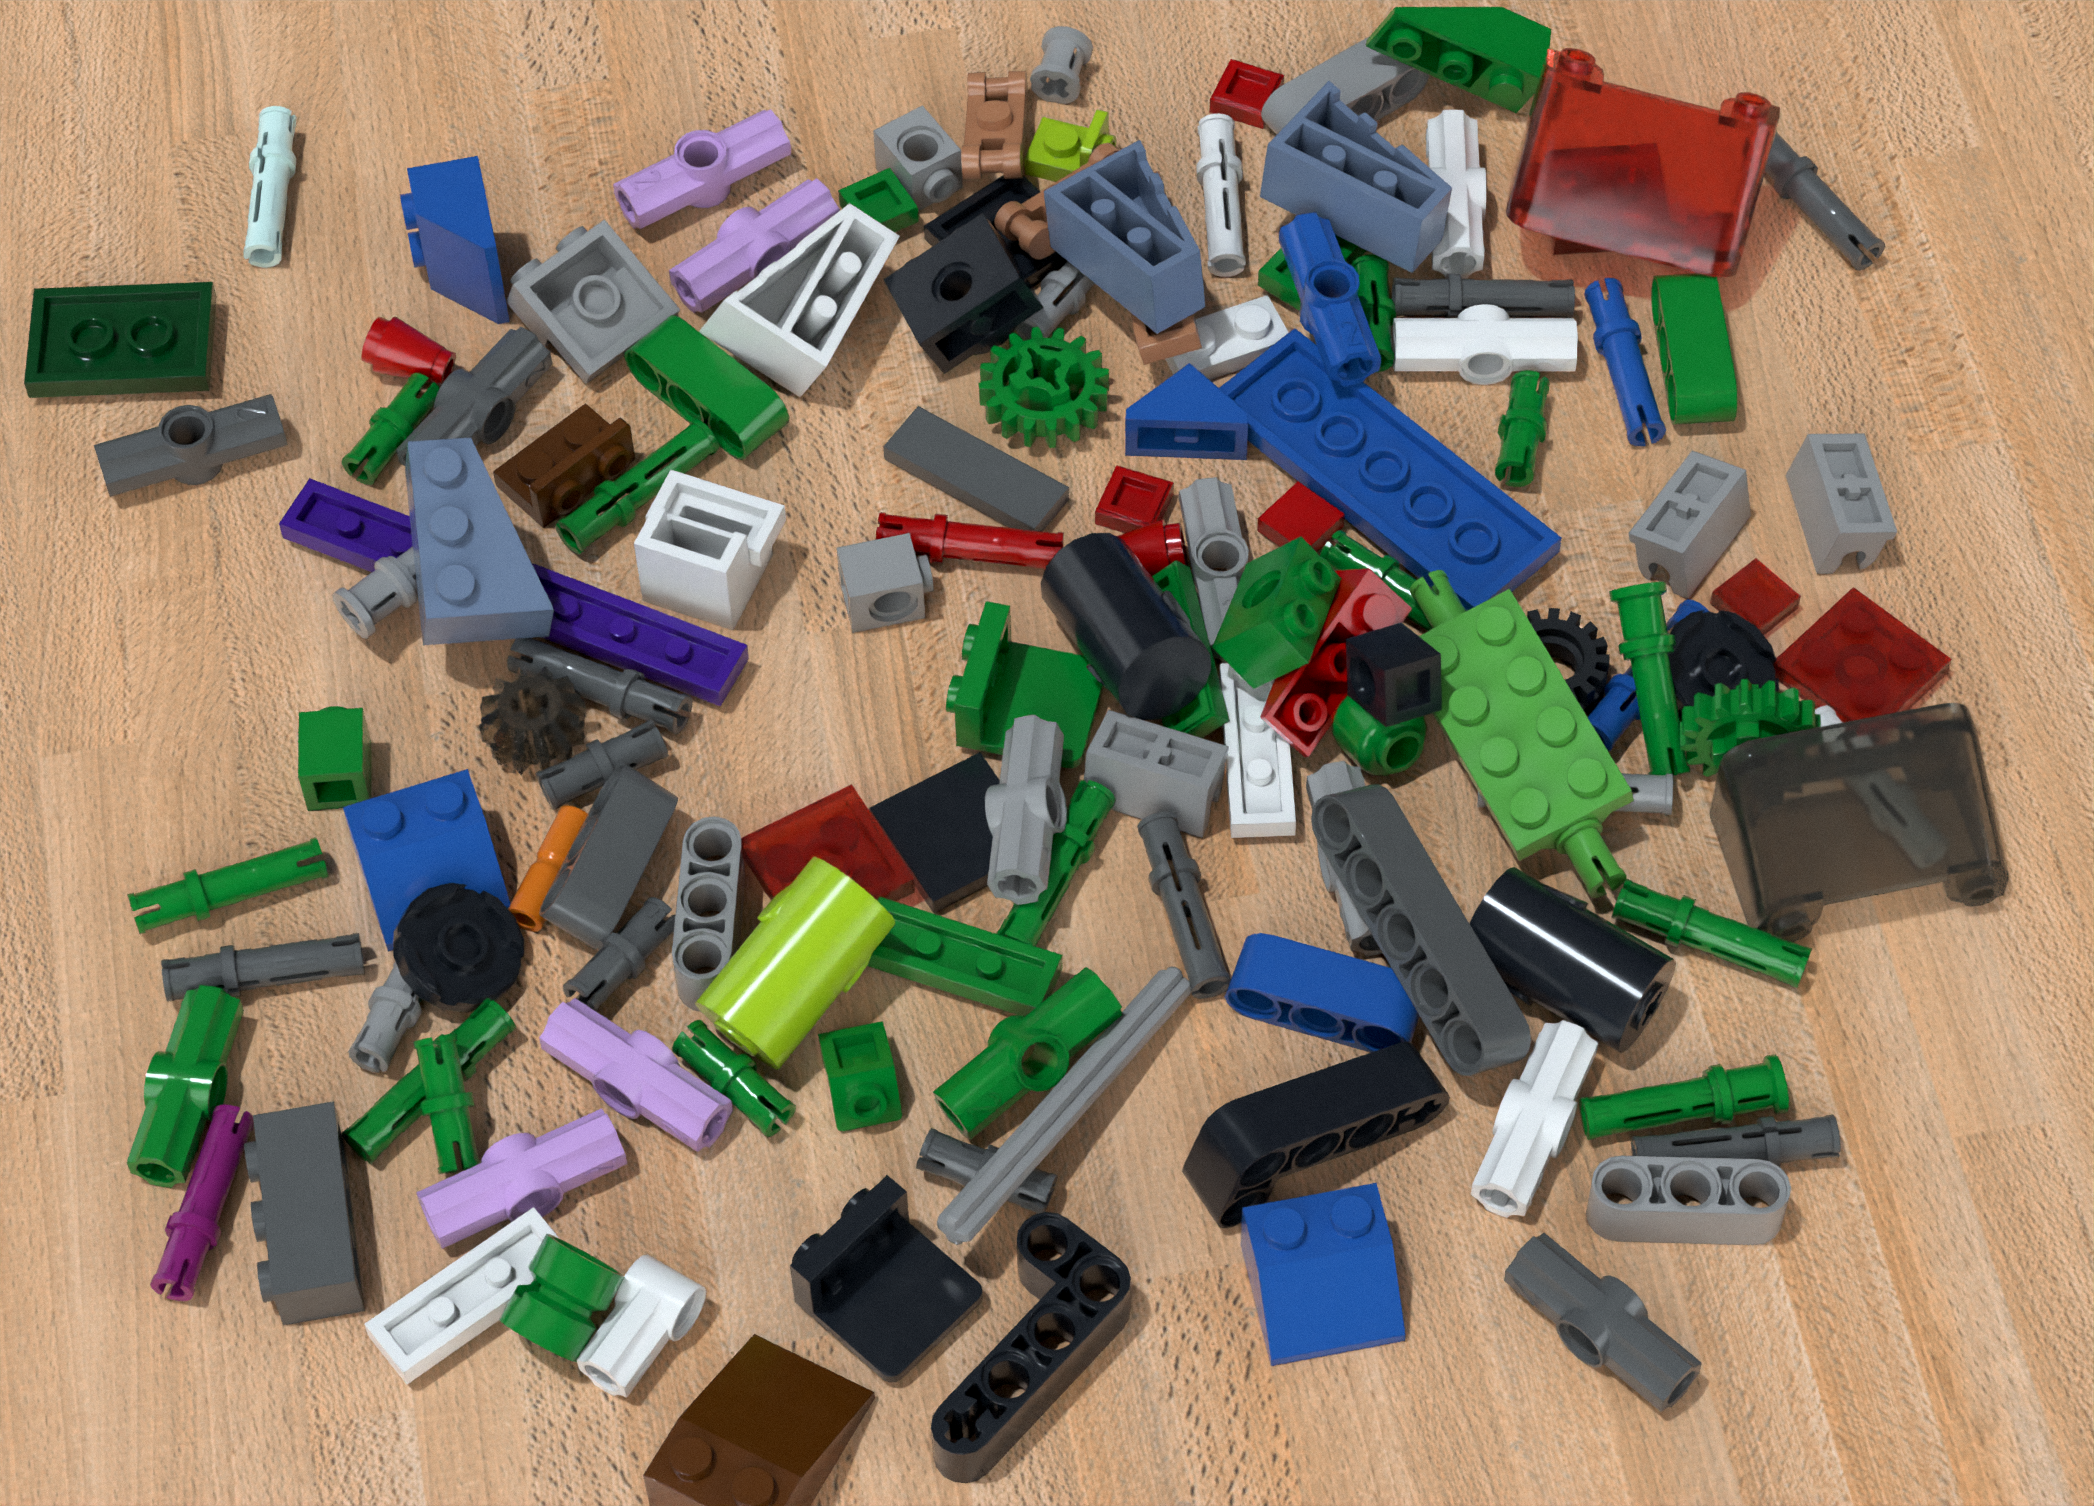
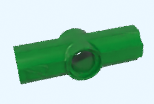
[933,967,1123,1140]
[127,985,244,1188]

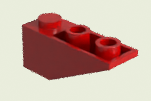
[1260,568,1412,757]

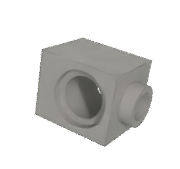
[873,105,963,211]
[836,533,934,633]

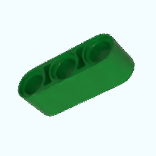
[1651,272,1737,425]
[624,315,790,460]

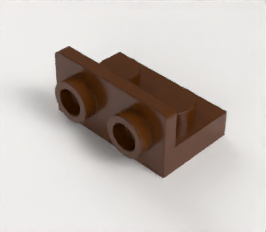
[493,403,635,528]

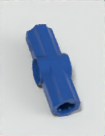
[1279,212,1381,386]

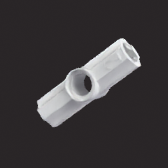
[1425,110,1486,279]
[1392,304,1578,385]
[1471,1020,1598,1218]

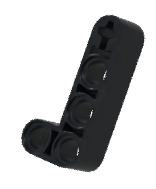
[1182,1041,1450,1228]
[931,1212,1131,1483]

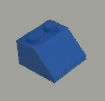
[400,156,510,324]
[343,769,511,952]
[1240,1183,1405,1366]

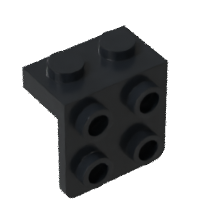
[790,1175,983,1382]

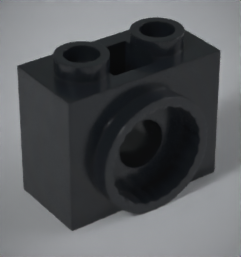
[883,213,1044,374]

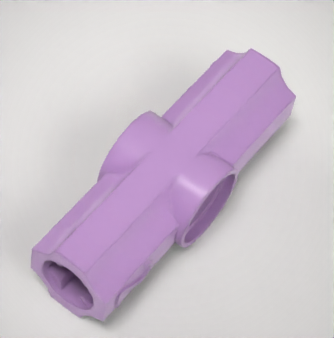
[613,109,791,229]
[669,178,840,313]
[539,998,733,1152]
[416,1108,627,1249]

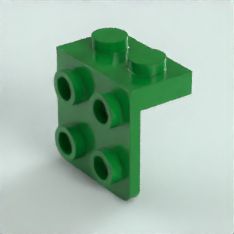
[946,601,1104,768]

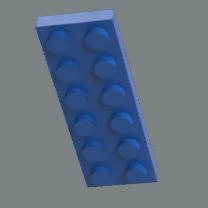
[1219,328,1562,611]

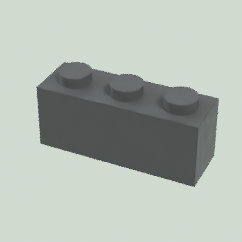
[244,1101,365,1325]

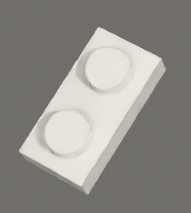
[1165,295,1289,380]

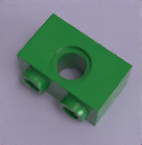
[1212,537,1342,689]

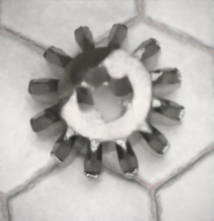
[479,666,587,776]

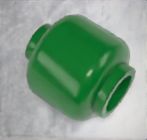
[1332,695,1427,776]

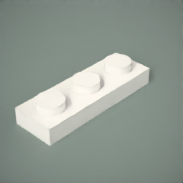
[1219,663,1296,838]
[364,1207,560,1384]

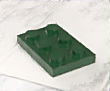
[24,282,217,398]

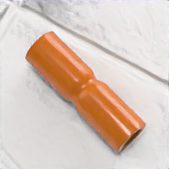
[508,805,588,932]

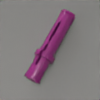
[150,1104,254,1301]

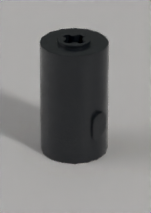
[1041,533,1211,720]
[1469,867,1676,1053]

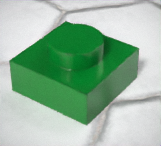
[838,168,919,233]

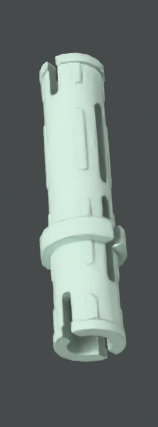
[243,106,297,268]

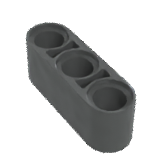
[539,762,678,950]

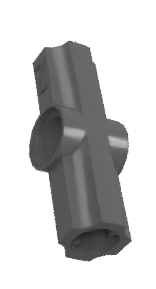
[396,326,553,466]
[94,394,288,497]
[1504,1233,1702,1412]

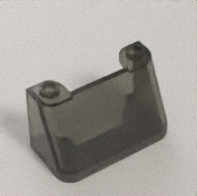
[1709,703,2009,942]

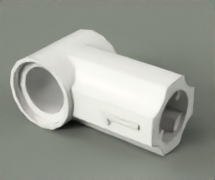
[576,1254,706,1398]

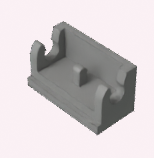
[1785,433,1897,574]
[1629,450,1751,599]
[1084,710,1229,838]

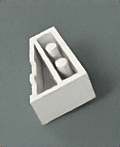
[699,203,900,397]

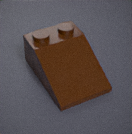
[643,1334,875,1506]

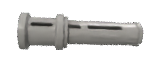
[332,546,418,639]

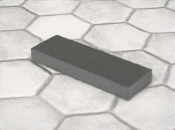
[883,406,1069,532]

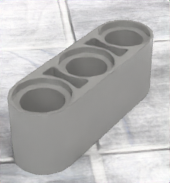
[1261,36,1429,134]
[672,816,746,1012]
[1586,1156,1791,1245]

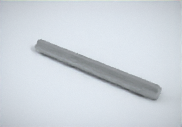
[937,966,1191,1245]

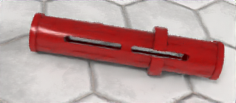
[876,512,1064,569]

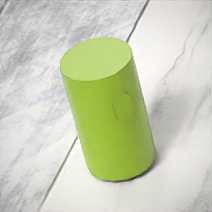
[695,857,896,1070]

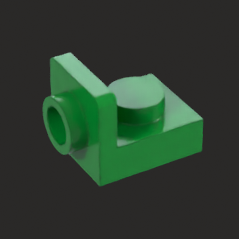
[818,1021,902,1131]

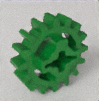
[978,327,1109,448]
[1680,679,1821,785]

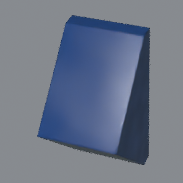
[1125,363,1248,460]

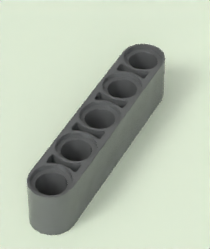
[1311,784,1531,1076]

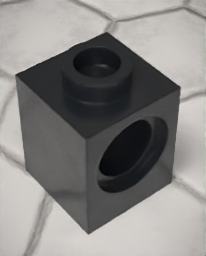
[1346,622,1442,727]

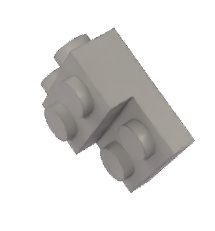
[507,219,680,384]

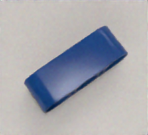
[1225,933,1420,1052]

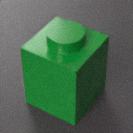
[298,706,371,811]

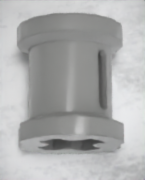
[1030,26,1093,104]

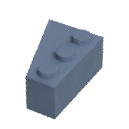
[1260,81,1452,273]
[1044,140,1205,334]
[405,438,554,646]

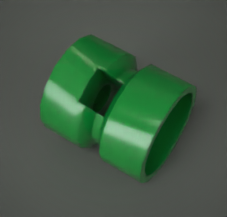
[499,1234,625,1362]

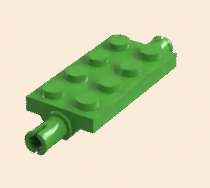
[1410,570,1634,898]

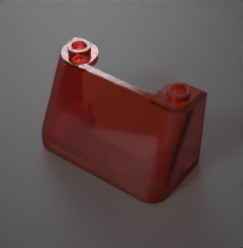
[1506,48,1780,278]

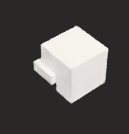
[634,470,786,630]

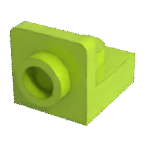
[1024,110,1116,182]

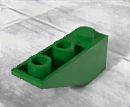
[1366,7,1552,113]

